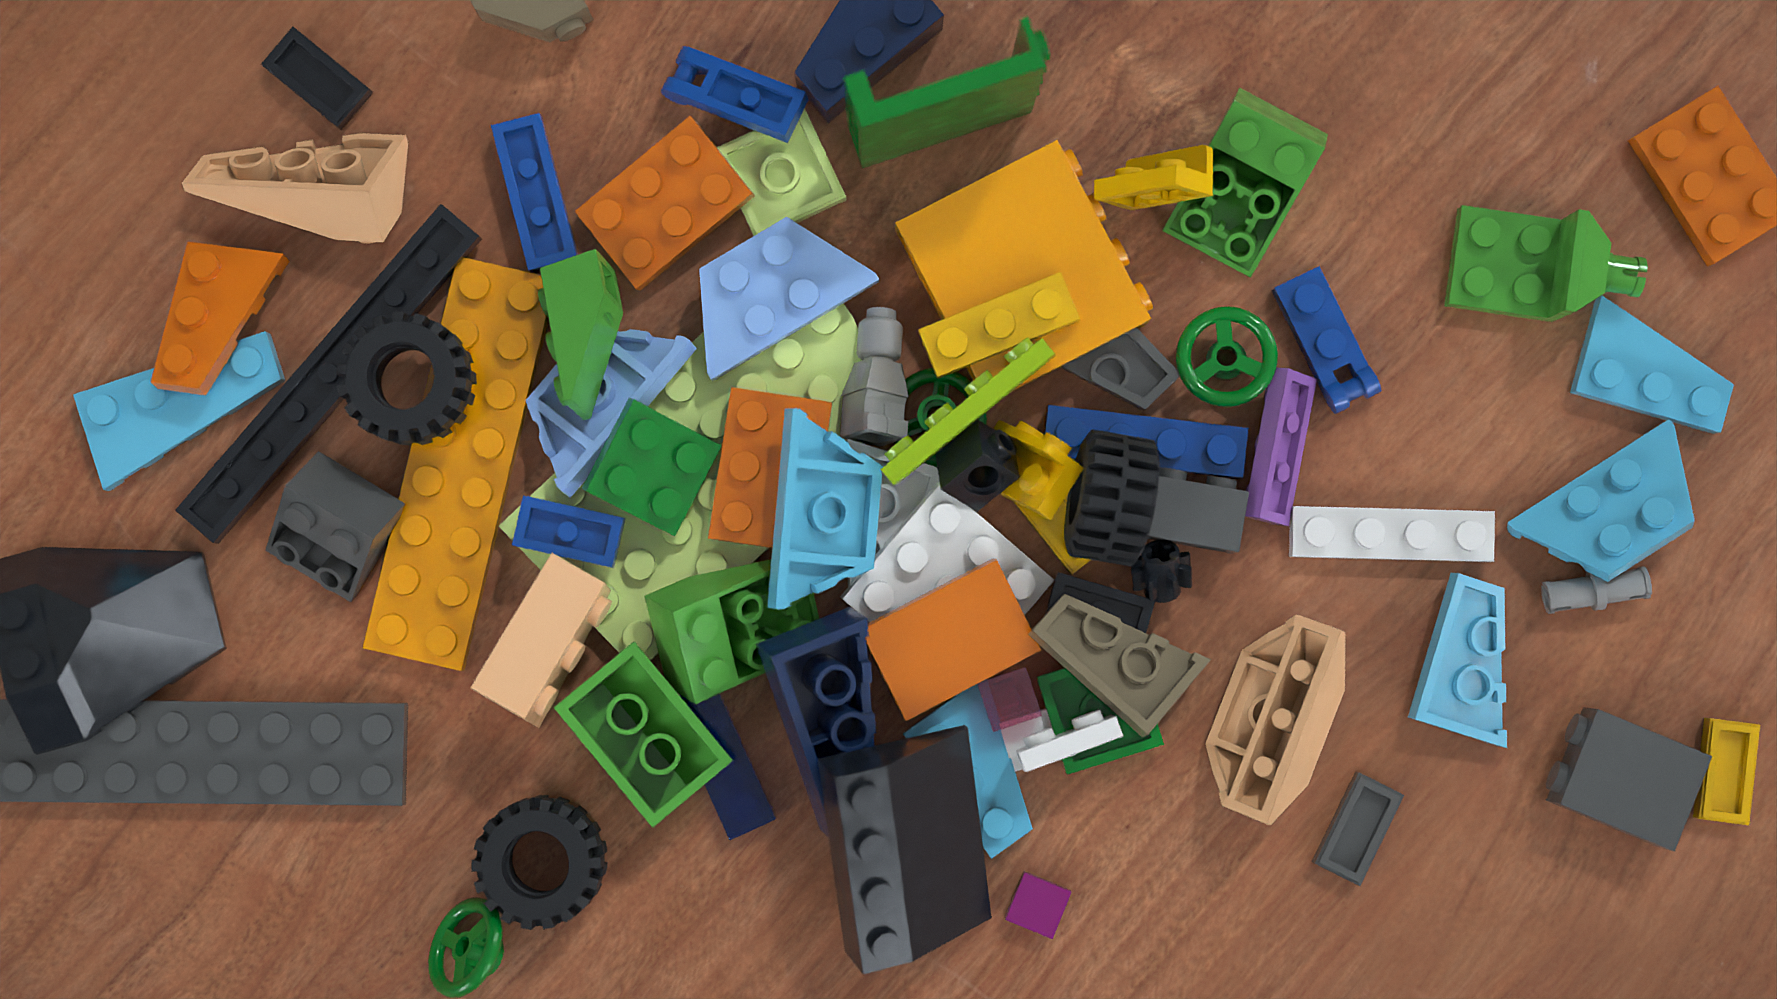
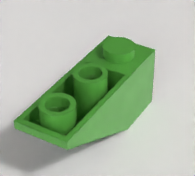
[538,249,623,420]

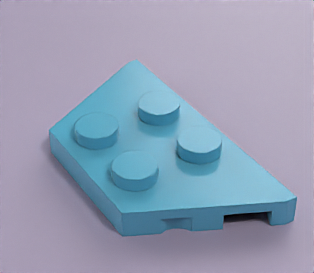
[767,408,883,609]
[1507,419,1695,582]

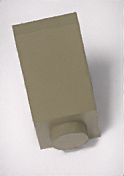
[470,0,593,43]

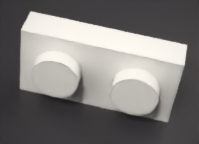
[1016,709,1123,772]

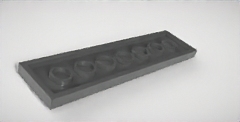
[0,699,408,806]

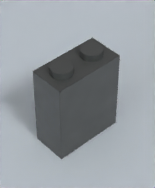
[1546,707,1712,852]

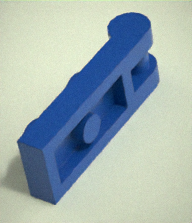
[661,46,809,143]
[1271,266,1381,414]

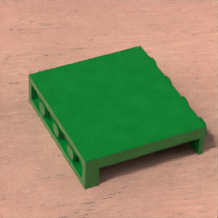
[844,16,1050,169]

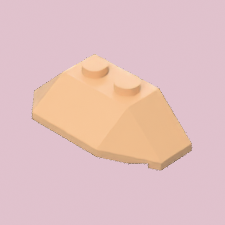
[1205,614,1345,826]

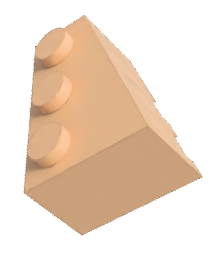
[470,553,612,728]

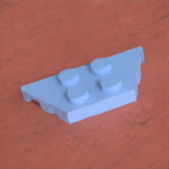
[699,217,879,382]
[525,329,697,498]

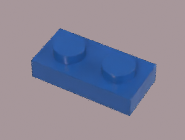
[512,495,625,568]

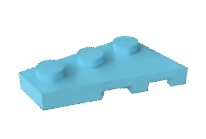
[1570,295,1734,434]
[1408,573,1507,748]
[903,679,1033,859]

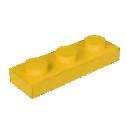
[918,272,1080,379]

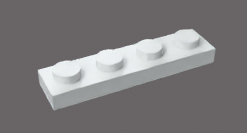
[1289,506,1495,562]

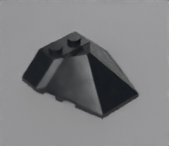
[0,547,227,755]

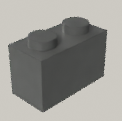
[1148,467,1249,554]

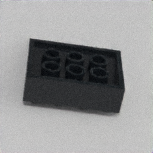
[818,725,992,974]

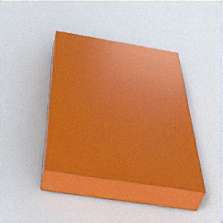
[866,558,1041,721]

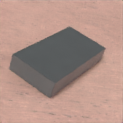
[1312,771,1404,886]

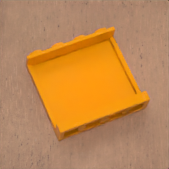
[895,140,1153,398]

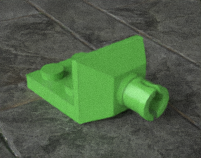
[1444,205,1648,322]

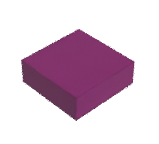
[1005,871,1072,939]

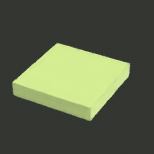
[717,108,847,236]

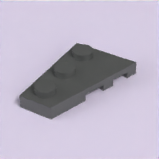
[1061,328,1180,411]

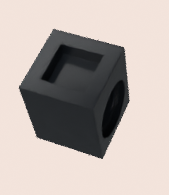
[935,419,1020,512]

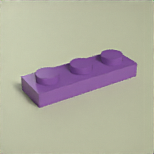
[1245,367,1317,526]

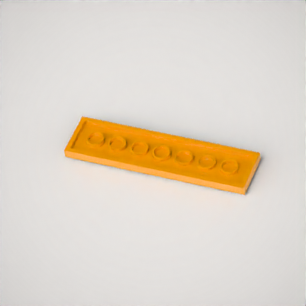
[363,257,549,671]

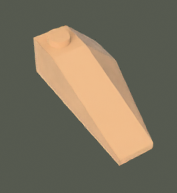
[182,133,408,244]

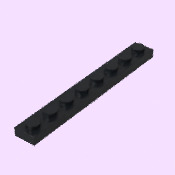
[175,204,482,544]

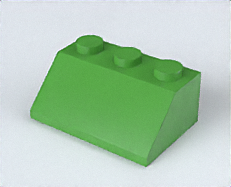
[554,642,733,828]

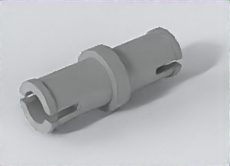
[1541,566,1652,614]

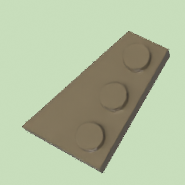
[1028,594,1211,738]

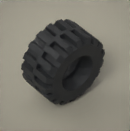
[336,312,477,446]
[1064,429,1160,566]
[471,795,608,930]

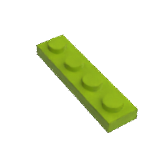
[881,337,1056,485]

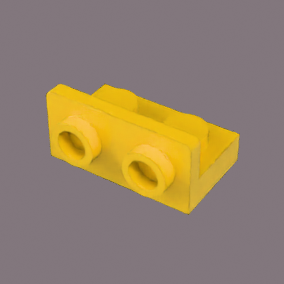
[1094,145,1213,210]
[993,420,1083,520]

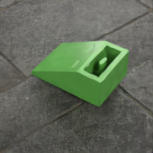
[1163,87,1328,278]
[644,559,819,704]

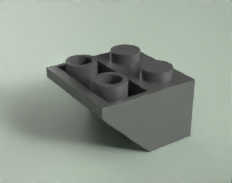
[265,451,405,602]

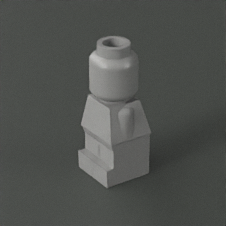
[840,307,908,447]

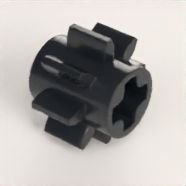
[1131,540,1192,603]

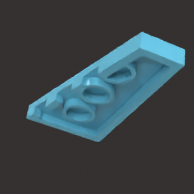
[73,331,286,491]

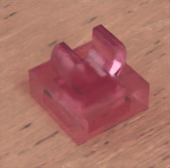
[977,667,1042,732]

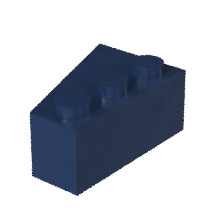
[794,0,944,123]

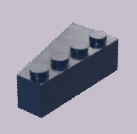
[756,607,876,838]

